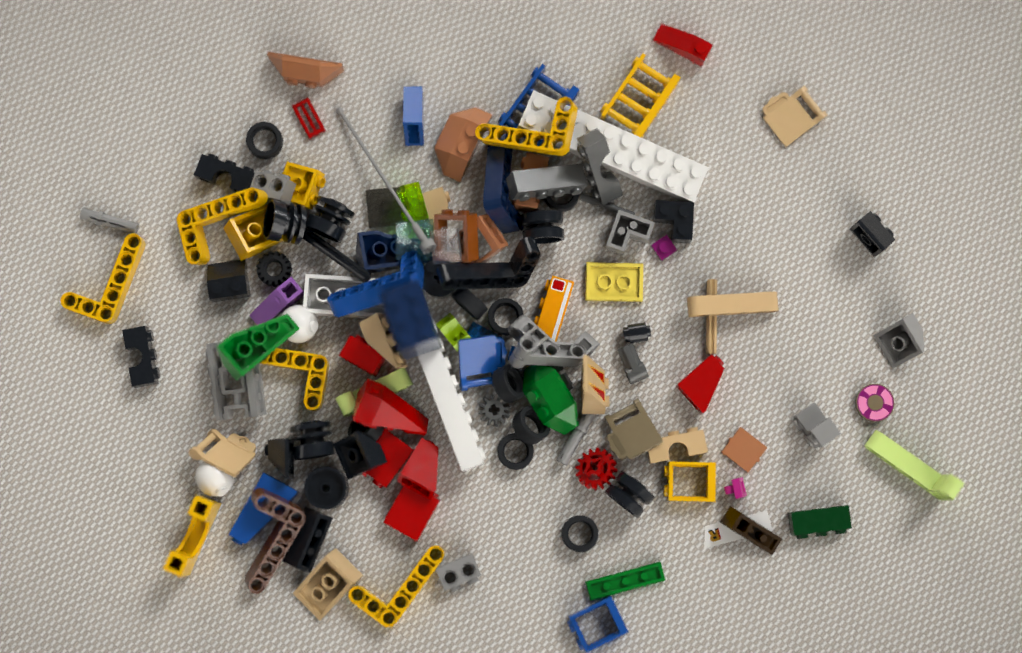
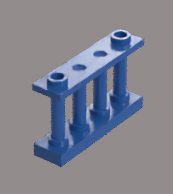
[498,64,580,154]

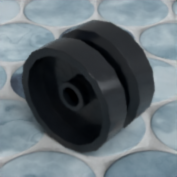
[521,210,565,244]
[304,466,350,510]
[605,471,655,518]

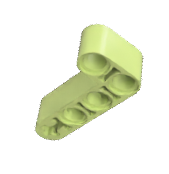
[335,368,413,417]

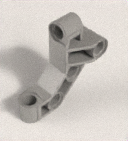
[508,315,600,369]

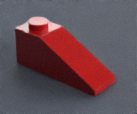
[652,24,713,67]

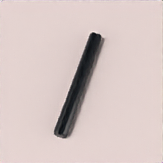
[302,227,371,282]

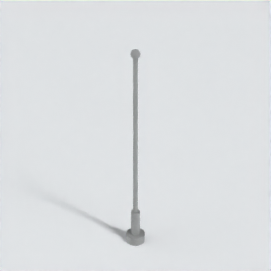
[336,107,437,254]

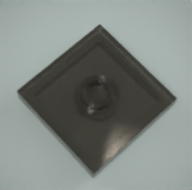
[366,187,407,228]

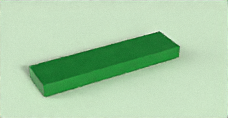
[585,561,666,601]

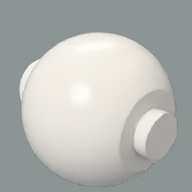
[278,305,318,343]
[195,460,235,497]

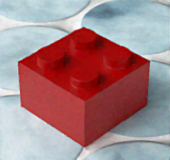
[339,335,386,377]

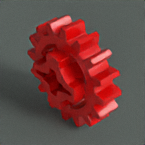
[575,448,618,491]

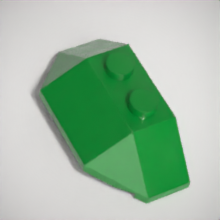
[523,365,579,435]

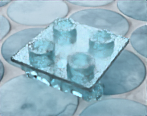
[396,219,433,261]

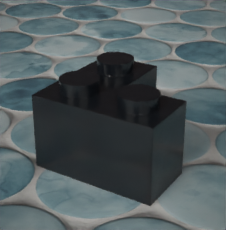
[653,200,694,244]

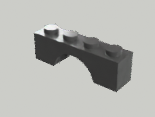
[577,128,623,205]

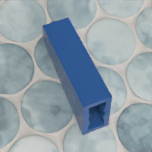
[228,473,299,546]

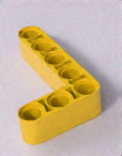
[475,97,578,156]
[177,187,268,266]
[60,233,146,324]
[260,348,329,411]
[348,545,445,627]

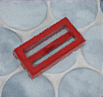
[292,98,326,140]

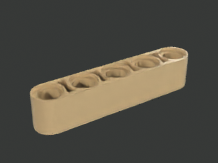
[687,292,779,317]

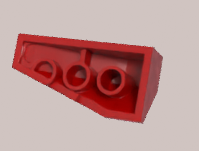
[352,378,429,435]

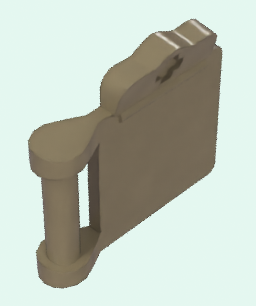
[604,398,663,461]

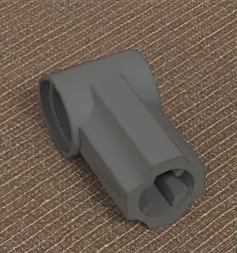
[617,343,649,385]

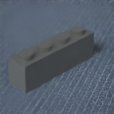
[506,163,588,201]

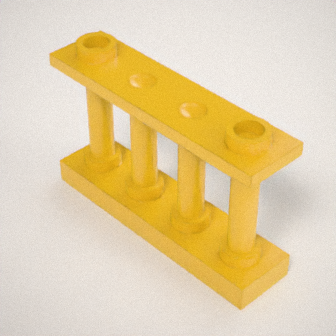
[600,53,681,138]

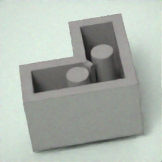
[605,210,655,255]
[793,403,841,448]

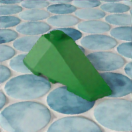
[216,314,300,381]

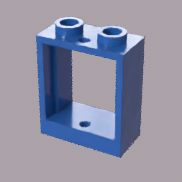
[567,596,628,653]

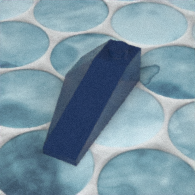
[356,230,436,273]

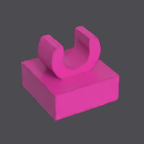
[724,477,747,499]

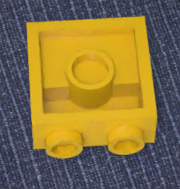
[280,161,326,210]

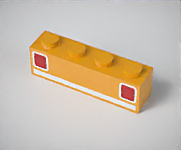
[534,275,574,355]

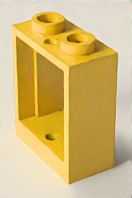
[664,462,716,502]

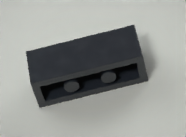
[283,507,333,573]

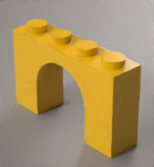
[163,495,222,577]

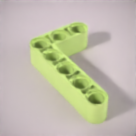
[864,430,964,501]

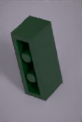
[788,505,852,539]

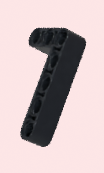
[436,236,541,290]

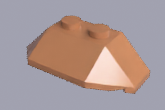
[267,52,344,88]
[434,107,493,183]

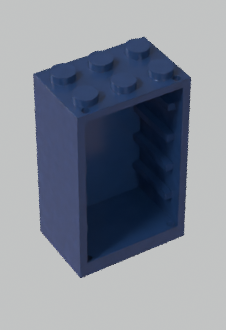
[379,280,442,360]

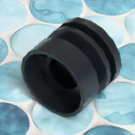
[306,196,355,243]
[263,200,307,245]
[290,420,335,461]

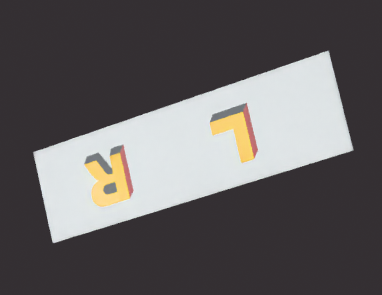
[704,511,773,548]

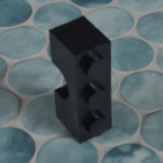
[194,153,255,193]
[122,326,160,388]

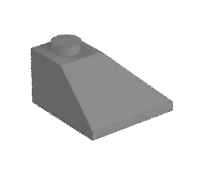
[873,313,925,368]

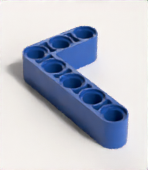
[327,250,424,317]

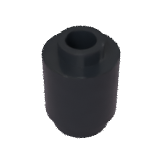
[623,322,651,344]

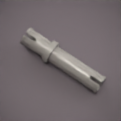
[80,207,139,234]
[556,414,595,466]

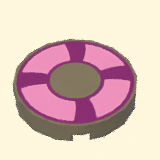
[855,384,895,422]

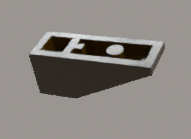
[720,506,782,555]

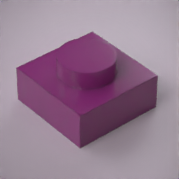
[651,235,677,261]

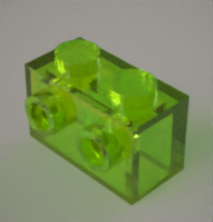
[396,182,429,227]

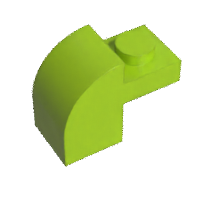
[435,313,471,352]

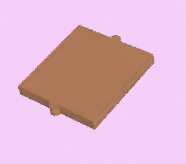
[721,427,768,473]

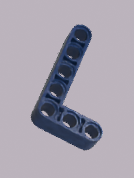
[483,133,523,234]

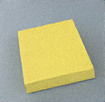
[585,262,643,302]

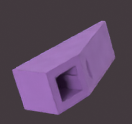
[249,277,304,325]

